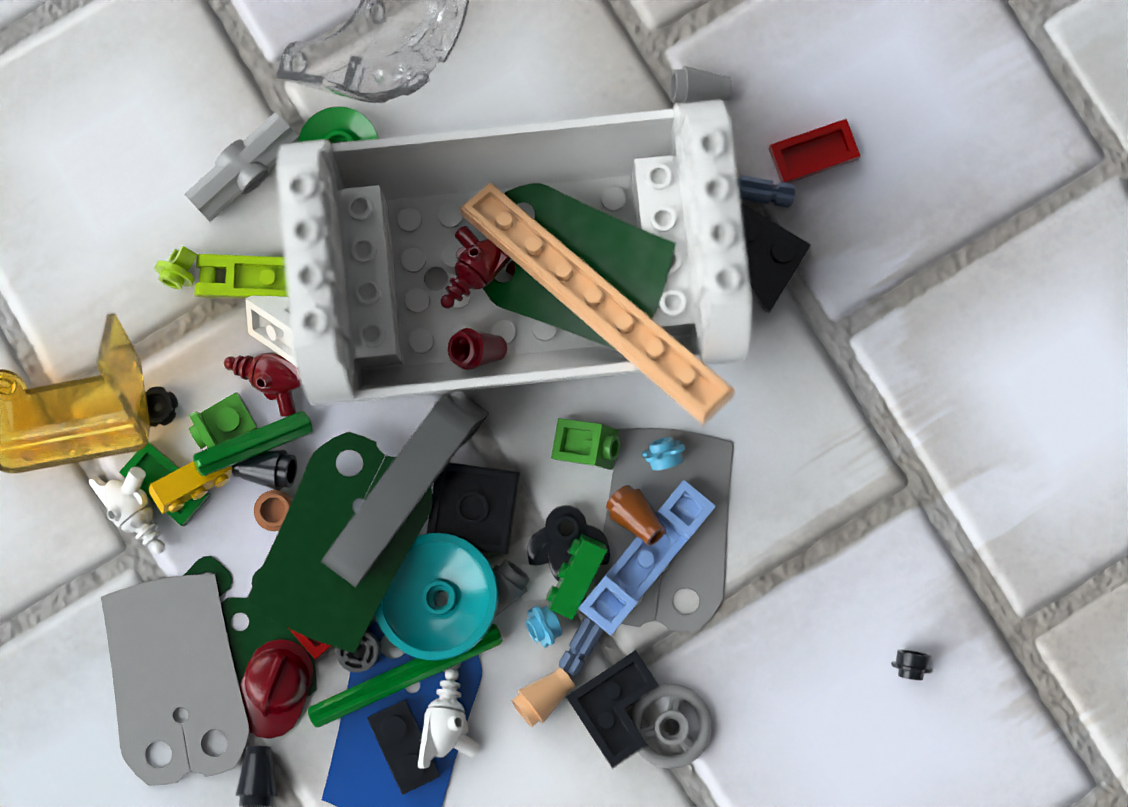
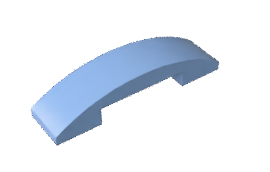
[578,480,716,636]

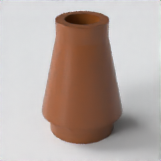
[606,485,666,546]

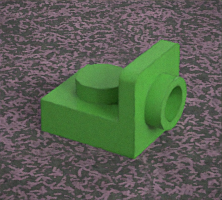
[189,392,259,449]
[551,418,620,470]

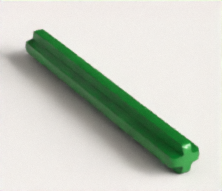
[307,624,503,728]

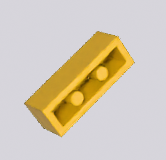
[149,461,233,514]

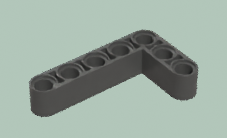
[322,391,489,588]

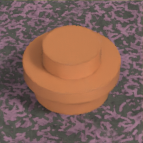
[254,490,293,532]

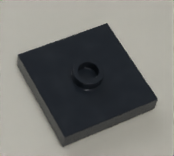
[427,462,520,555]

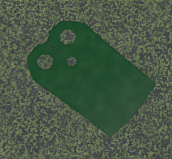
[482,183,676,351]
[245,431,433,653]

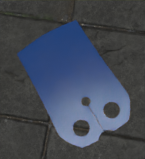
[321,621,482,807]

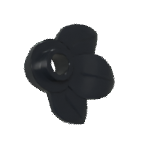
[527,505,610,581]

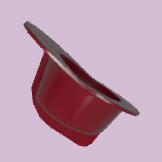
[239,639,314,739]

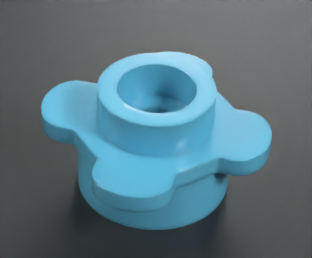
[642,437,685,470]
[526,606,562,648]

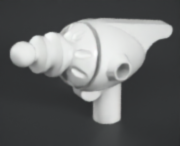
[89,467,165,554]
[418,667,479,769]

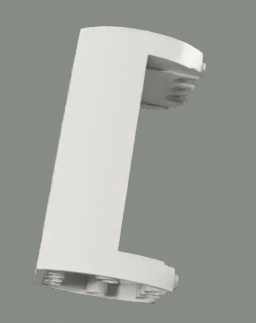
[276,100,751,406]

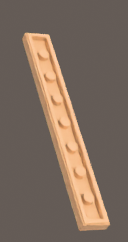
[460,182,734,425]

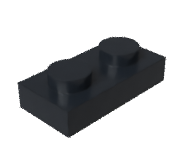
[367,699,441,795]

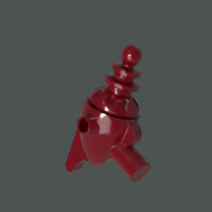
[440,226,511,309]
[223,353,302,417]

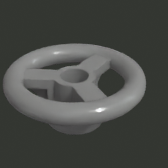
[630,684,712,768]

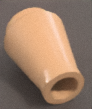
[511,667,575,727]

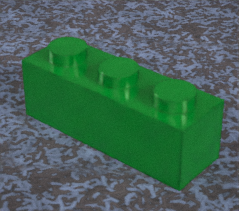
[546,534,607,620]

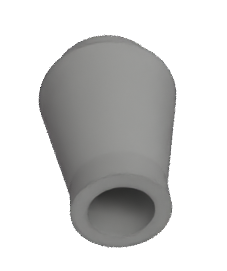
[670,66,732,104]

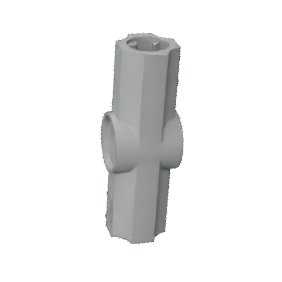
[184,112,299,222]

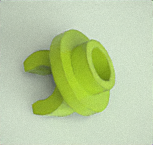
[154,246,197,290]

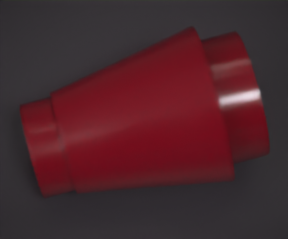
[447,328,507,370]

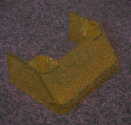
[0,313,151,474]

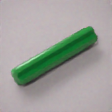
[193,411,313,476]

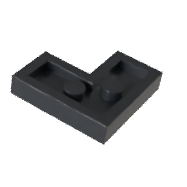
[566,650,660,769]

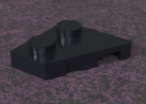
[740,203,811,313]

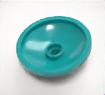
[375,533,499,660]

